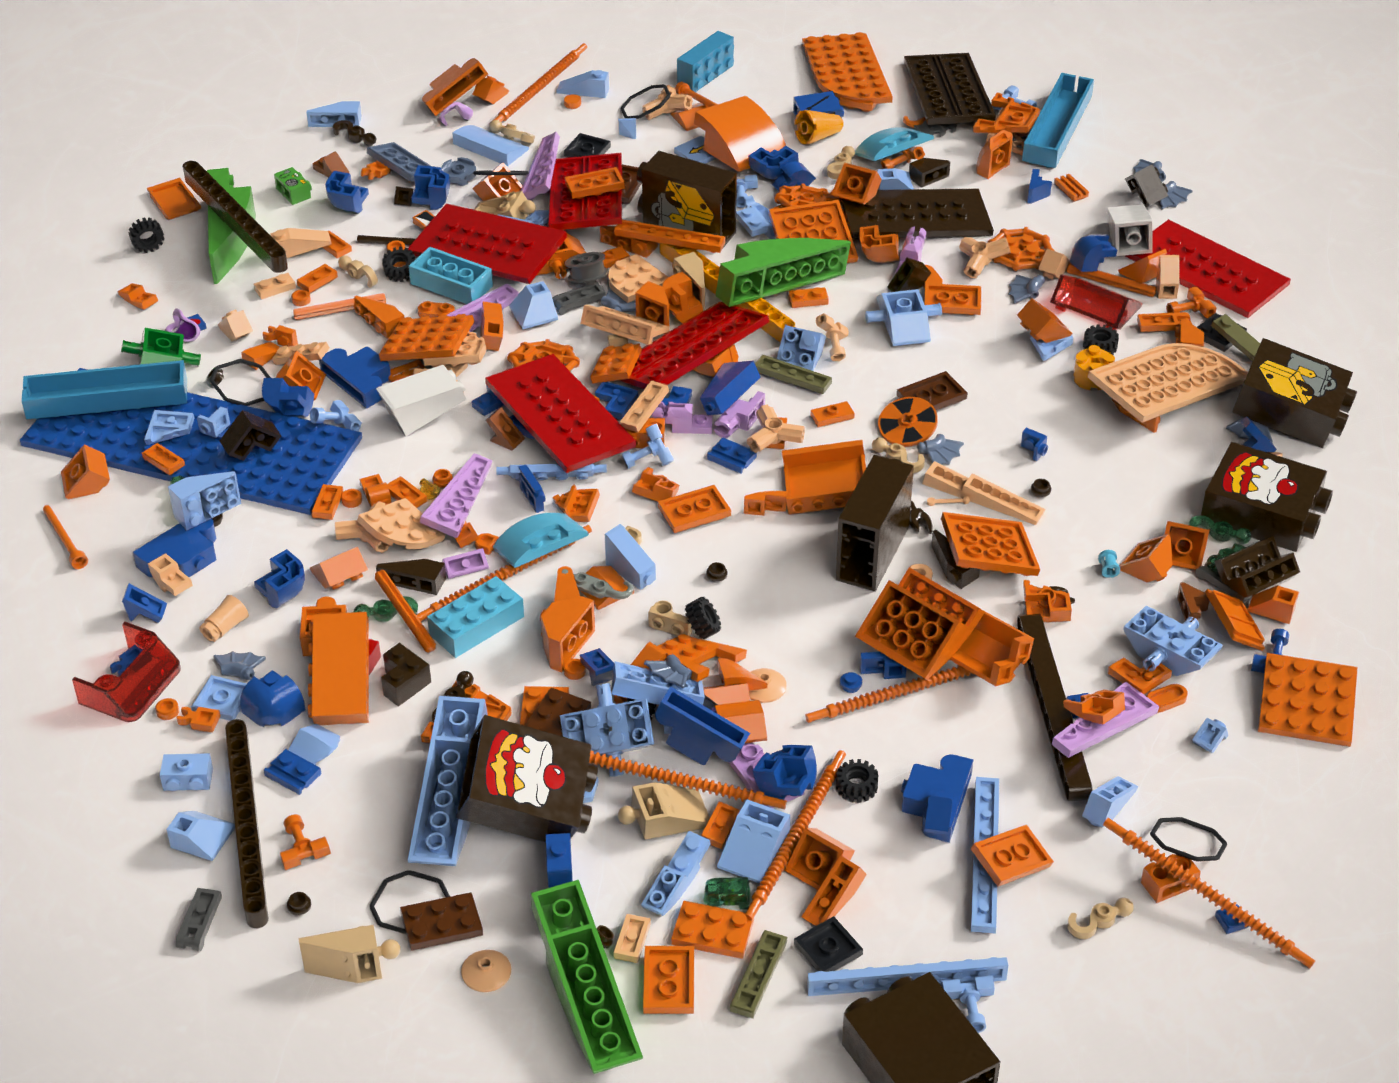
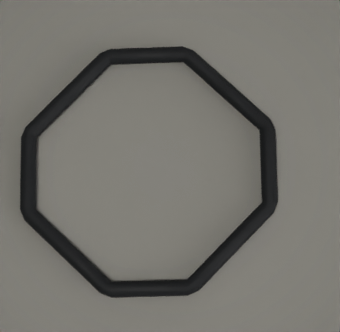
[620,84,671,119]
[473,170,529,175]
[210,359,271,406]
[1150,817,1227,862]
[370,870,450,934]

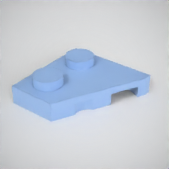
[1030,335,1073,361]
[144,410,195,445]

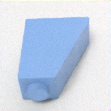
[605,524,656,590]

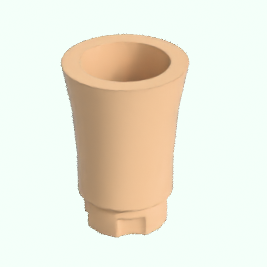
[199,595,249,642]

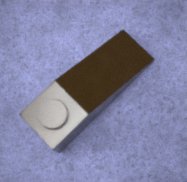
[931,529,980,589]
[376,559,446,595]

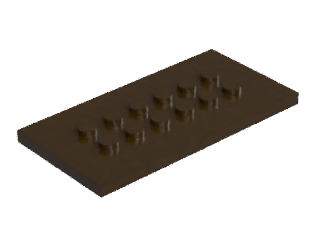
[904,52,996,125]
[840,188,994,238]

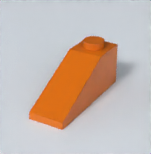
[802,855,867,926]

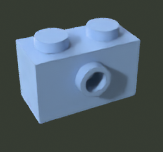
[160,753,213,791]

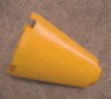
[794,110,843,144]

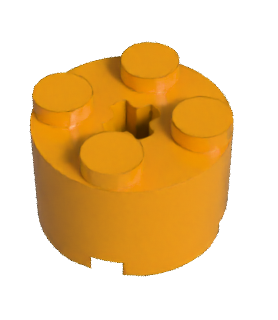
[1073,345,1115,390]

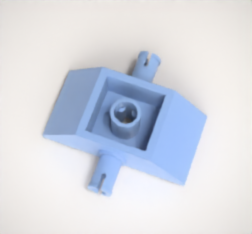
[865,289,942,346]
[1123,606,1223,676]
[560,683,654,777]

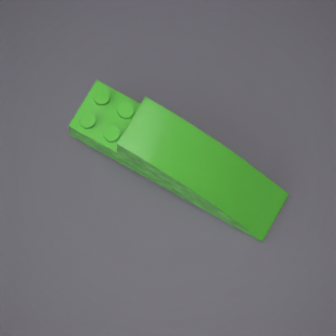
[207,168,256,284]
[715,238,851,307]
[531,879,643,1074]

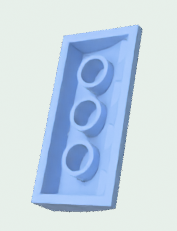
[452,125,529,166]
[611,661,705,705]

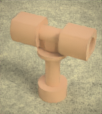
[816,313,848,361]

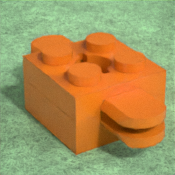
[300,597,347,656]

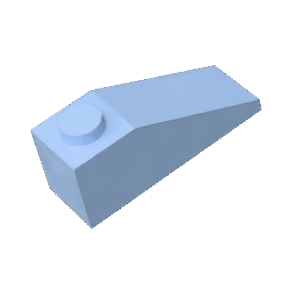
[557,70,609,98]
[306,101,362,127]
[1082,776,1138,827]

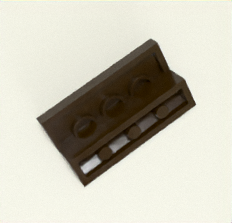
[1214,536,1300,598]

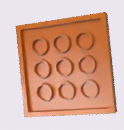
[768,200,858,263]
[379,314,474,361]
[940,512,1040,576]
[1258,653,1358,747]

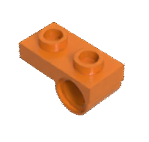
[359,474,392,507]

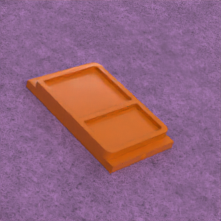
[147,178,202,220]
[1205,589,1265,651]

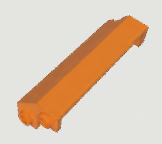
[949,610,1034,686]

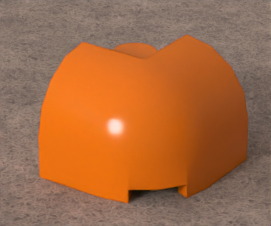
[860,225,900,263]
[663,271,703,323]

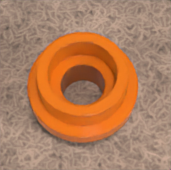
[432,469,453,487]

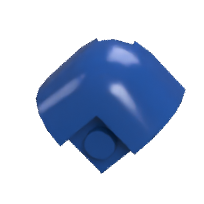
[748,146,799,180]
[412,165,450,210]
[325,171,369,213]
[1070,234,1117,272]
[262,378,315,417]
[254,549,305,608]
[240,670,306,727]
[753,745,817,800]

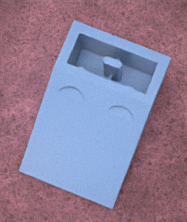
[168,471,241,530]
[717,799,790,883]

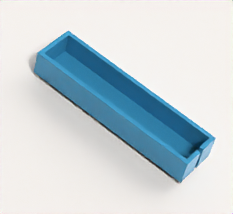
[1022,73,1094,168]
[21,360,187,419]

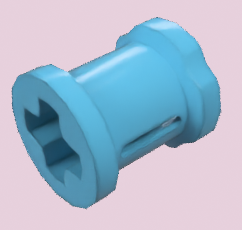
[1098,550,1120,578]

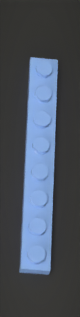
[971,777,999,934]
[807,957,1009,996]

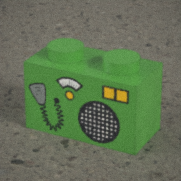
[274,167,312,205]

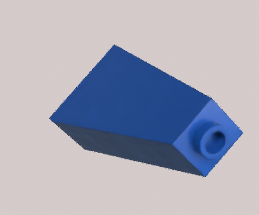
[700,361,761,415]

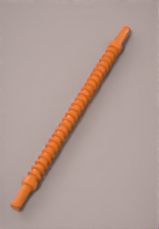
[494,43,587,122]
[416,525,592,621]
[805,665,974,723]
[745,750,846,920]
[589,751,787,810]
[1103,817,1316,969]

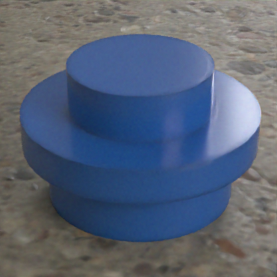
[840,672,862,693]

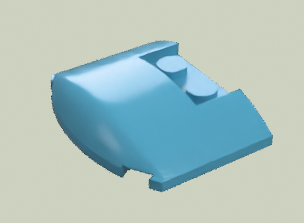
[854,127,934,161]
[493,513,589,568]

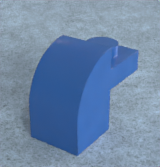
[772,161,816,192]

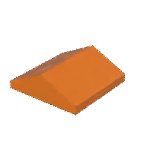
[670,103,708,131]
[581,566,634,610]
[715,700,767,743]

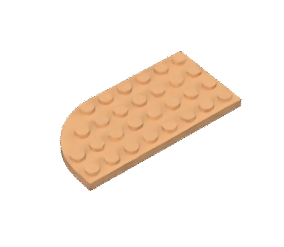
[1088,343,1248,422]

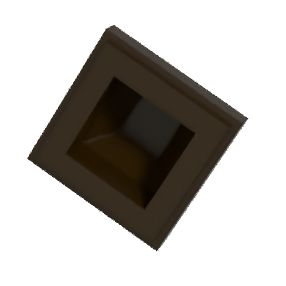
[394,186,414,206]

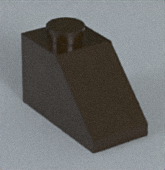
[909,158,950,188]
[887,257,931,292]

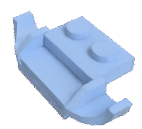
[736,195,776,239]

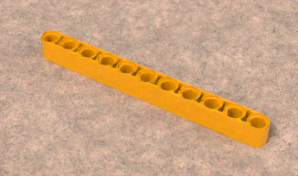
[659,244,795,343]

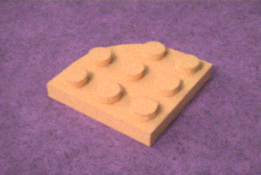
[608,254,668,303]
[423,332,486,367]
[357,498,446,549]

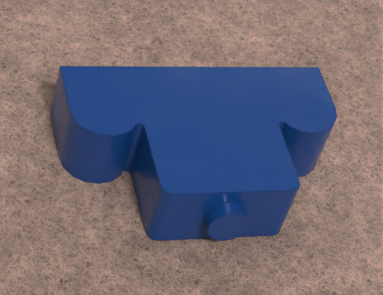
[319,346,391,409]
[133,519,217,578]
[655,686,750,765]
[901,754,974,843]
[546,833,573,888]

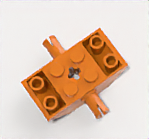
[537,232,586,279]

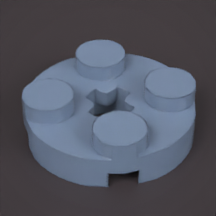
[441,157,476,186]

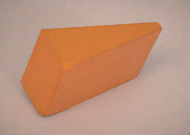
[241,341,280,370]

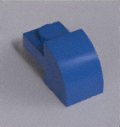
[860,652,907,679]

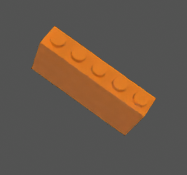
[308,612,369,725]

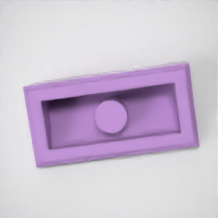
[442,548,489,579]

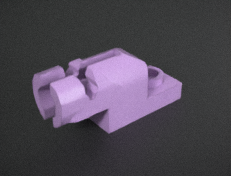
[896,227,926,273]
[714,391,765,438]
[652,402,713,434]

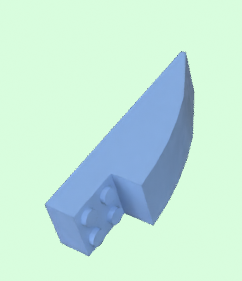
[408,696,488,866]

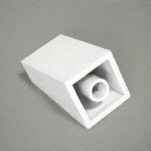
[1107,204,1153,256]
[376,365,466,436]

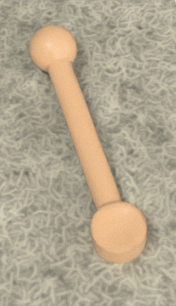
[927,496,970,506]

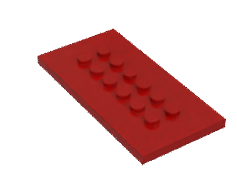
[549,153,622,230]
[408,203,568,284]
[1125,219,1291,318]
[618,301,770,389]
[485,354,636,473]

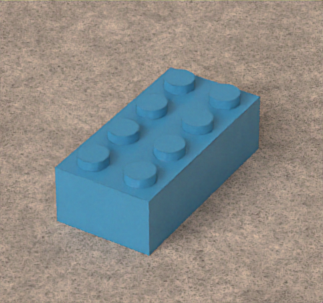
[677,31,734,92]

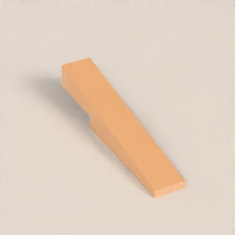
[922,461,1046,525]

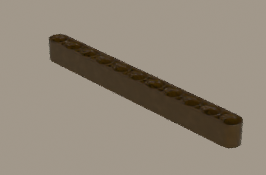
[182,161,288,273]
[1017,614,1093,801]
[225,719,269,928]

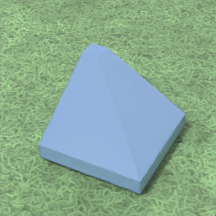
[619,118,636,139]

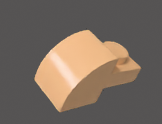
[148,554,193,596]

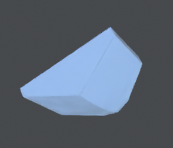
[288,724,340,765]

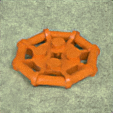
[774,183,840,207]
[987,227,1055,271]
[507,339,580,371]

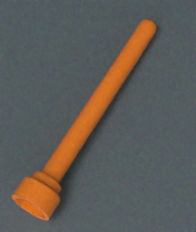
[675,82,717,107]
[43,505,88,569]

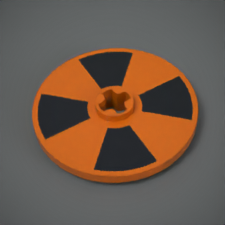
[878,397,938,447]

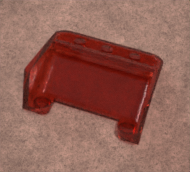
[1050,274,1143,330]

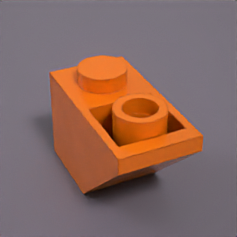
[472,75,509,104]
[1175,319,1204,347]
[1247,586,1299,624]

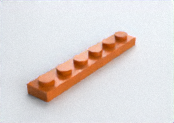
[614,219,725,253]

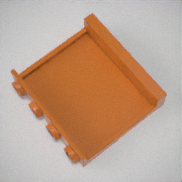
[782,440,866,515]

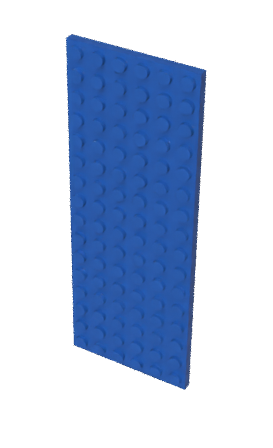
[20,368,362,515]

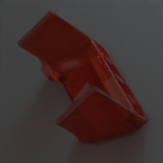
[72,621,181,722]

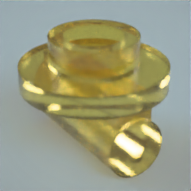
[419,478,440,500]

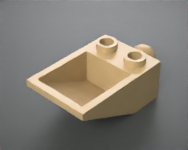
[474,191,536,220]
[672,252,705,311]
[618,782,710,840]
[298,925,400,983]

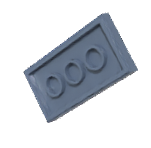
[366,142,431,182]

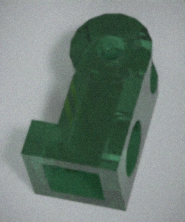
[703,877,751,910]

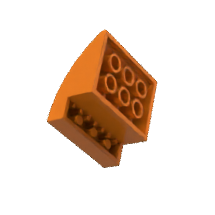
[694,96,786,172]
[855,567,985,680]

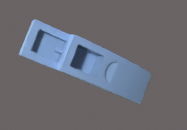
[641,831,711,916]

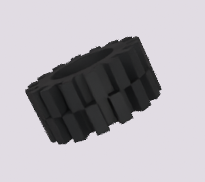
[128,217,165,253]
[382,247,416,282]
[1083,324,1119,355]
[685,597,721,639]
[836,759,879,803]

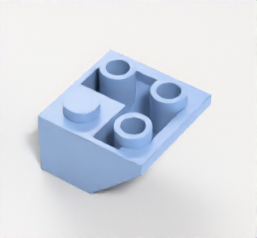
[877,168,914,190]
[509,281,558,329]
[777,325,826,371]
[166,811,235,861]

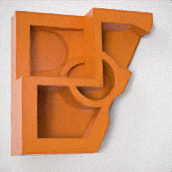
[632,467,680,502]
[1023,580,1072,622]
[718,658,768,691]
[1063,690,1125,724]

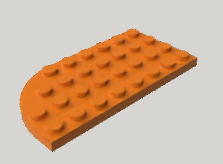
[802,32,893,104]

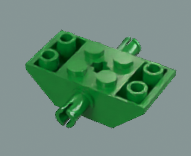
[121,327,201,366]

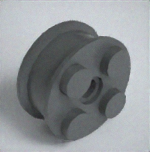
[565,252,608,285]

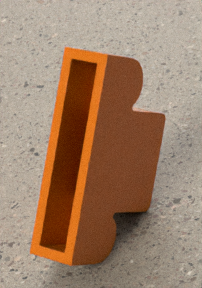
[422,58,489,116]

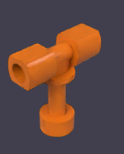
[881,147,925,169]
[1166,287,1217,318]
[280,814,331,870]

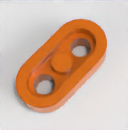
[418,301,455,318]

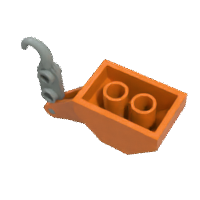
[540,566,634,673]

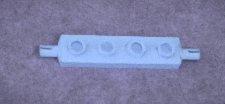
[496,463,607,481]

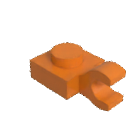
[263,325,298,347]

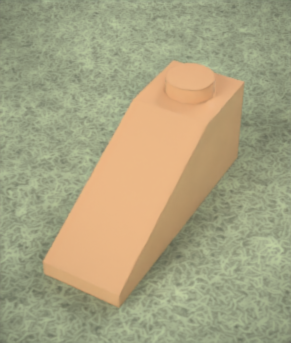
[270,228,332,258]

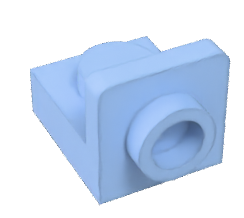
[197,407,230,438]
[1192,718,1228,753]

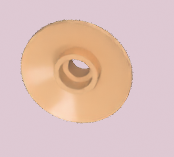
[749,668,786,703]
[461,950,511,992]

